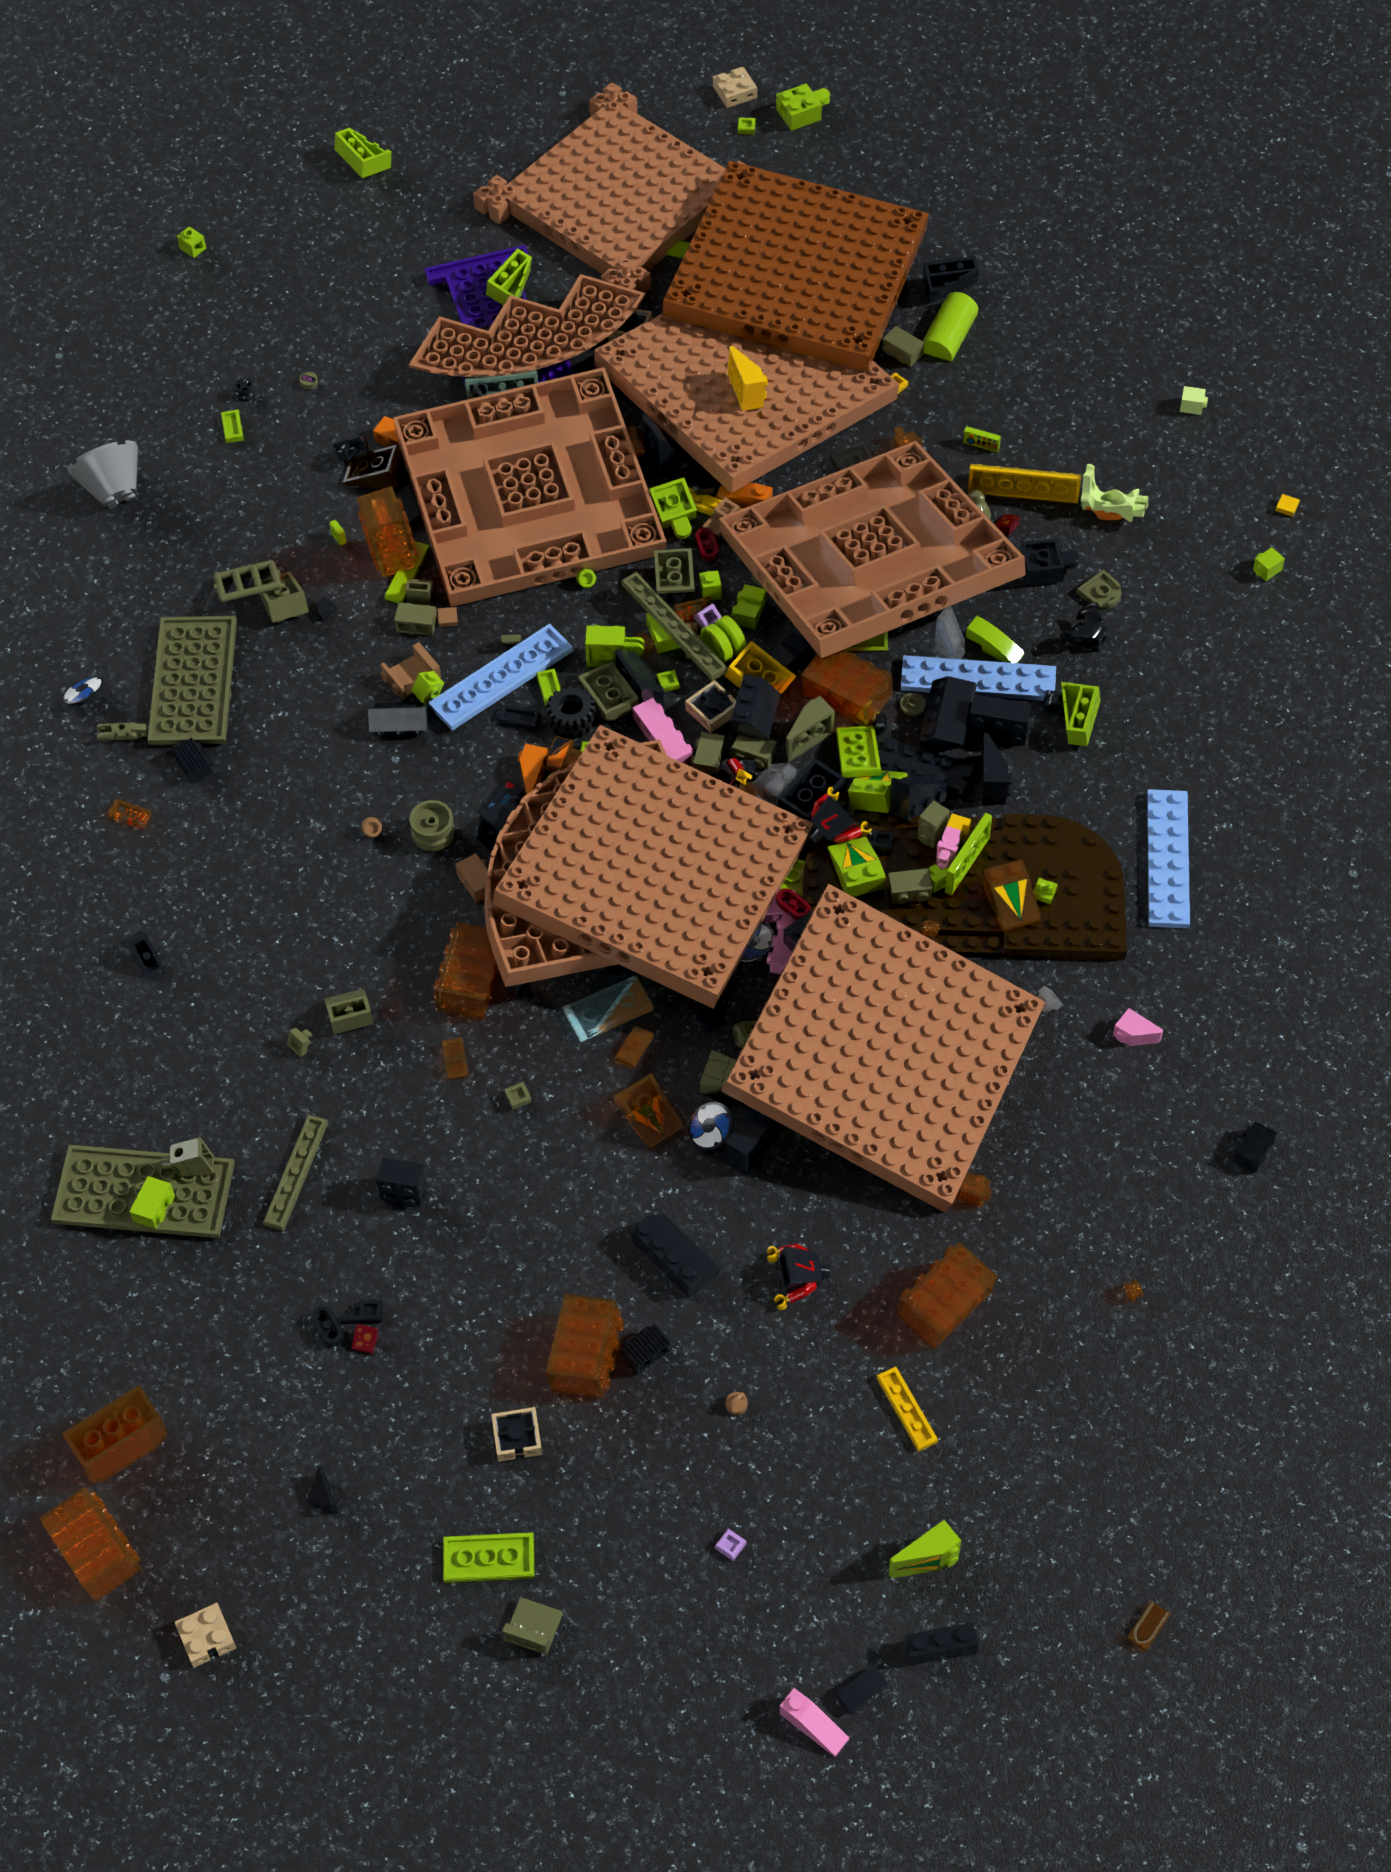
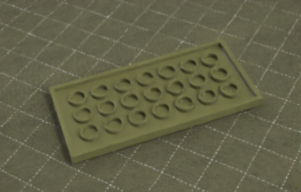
[148,616,237,745]
[51,1145,235,1238]

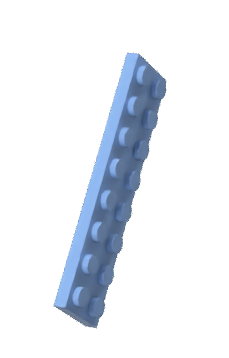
[428,624,573,731]
[901,655,1056,701]
[1147,789,1190,929]

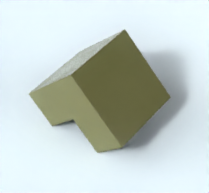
[405,579,434,606]

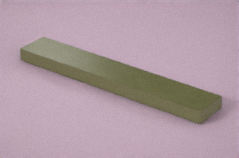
[263,1115,328,1231]

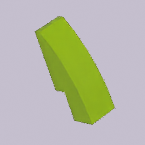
[966,616,1024,663]

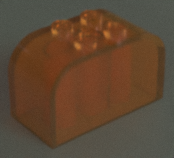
[62,1385,167,1482]

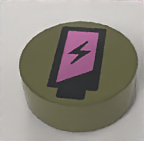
[300,372,318,390]

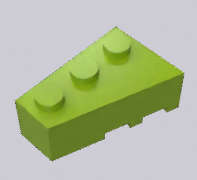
[335,128,392,178]
[486,248,532,306]
[1061,682,1100,746]

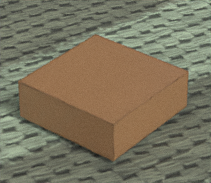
[438,607,458,628]

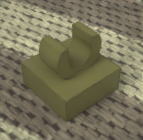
[287,1027,312,1057]

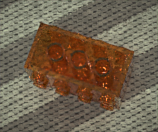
[356,486,419,577]
[801,650,893,726]
[433,921,498,1020]
[896,1242,998,1350]
[546,1294,624,1398]
[39,1486,142,1602]

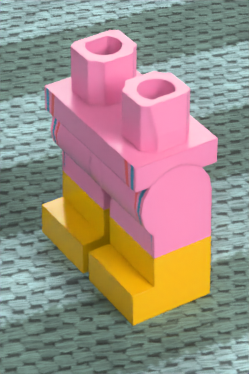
[936,813,971,870]

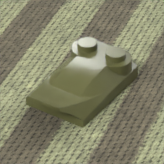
[578,661,640,721]

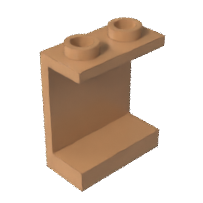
[380,642,441,700]

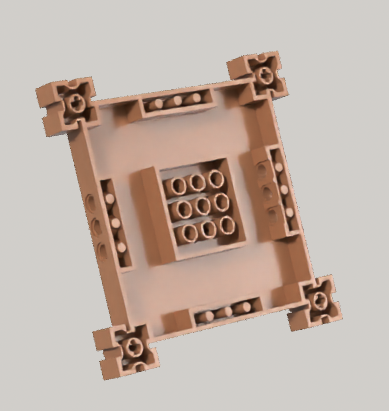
[473,82,746,293]

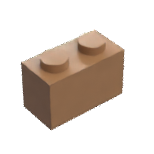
[455,853,488,903]

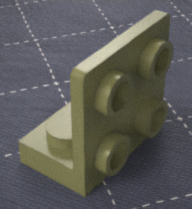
[502,1598,563,1655]

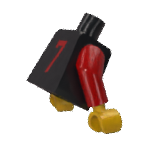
[711,758,752,785]
[809,787,872,844]
[767,1244,830,1310]

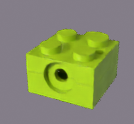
[776,83,830,131]
[649,477,697,540]
[585,625,644,667]

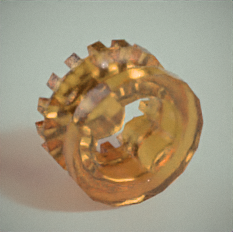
[920,920,940,939]
[1124,1279,1143,1301]

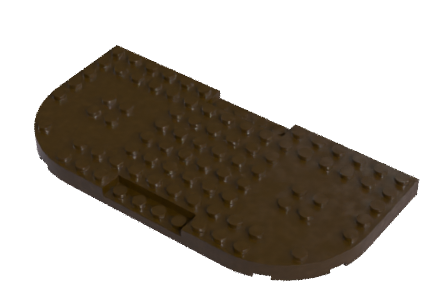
[802,811,1127,960]

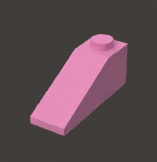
[780,1688,849,1757]

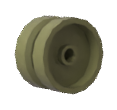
[409,800,455,851]

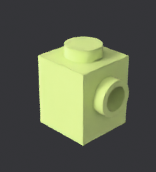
[1180,386,1208,415]

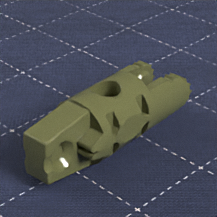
[97,722,147,741]

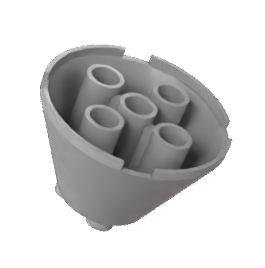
[68,440,138,508]

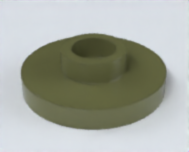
[900,693,926,716]

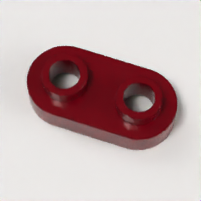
[695,528,719,561]
[776,888,811,921]

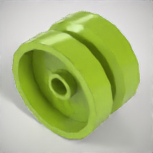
[701,615,747,664]

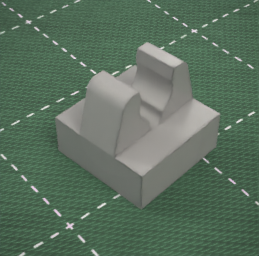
[1037,986,1063,1013]

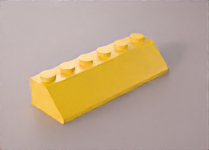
[968,464,1081,504]

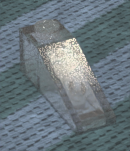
[934,606,965,659]

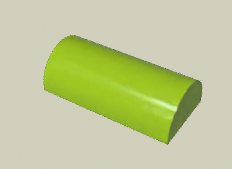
[923,292,978,362]

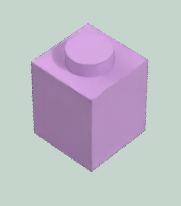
[693,604,721,630]

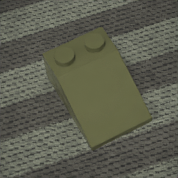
[654,548,695,594]
[259,572,309,622]
[786,696,835,763]

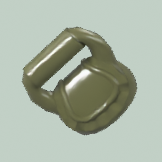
[733,1020,756,1048]

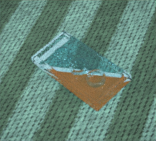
[563,975,654,1042]

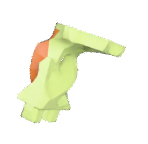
[1081,464,1148,522]

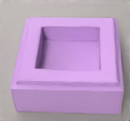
[715,1529,746,1561]

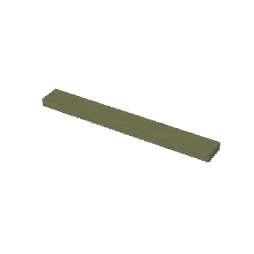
[621,572,728,681]

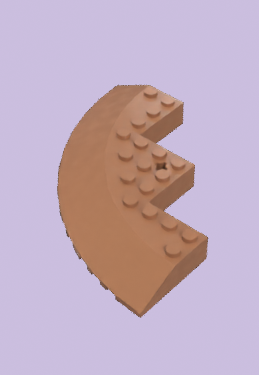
[409,274,646,377]

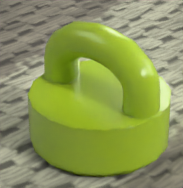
[576,568,596,588]

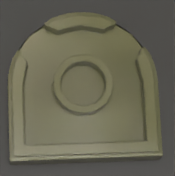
[1076,569,1122,609]

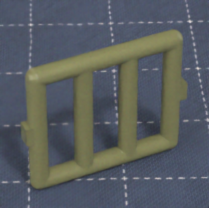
[213,560,282,602]

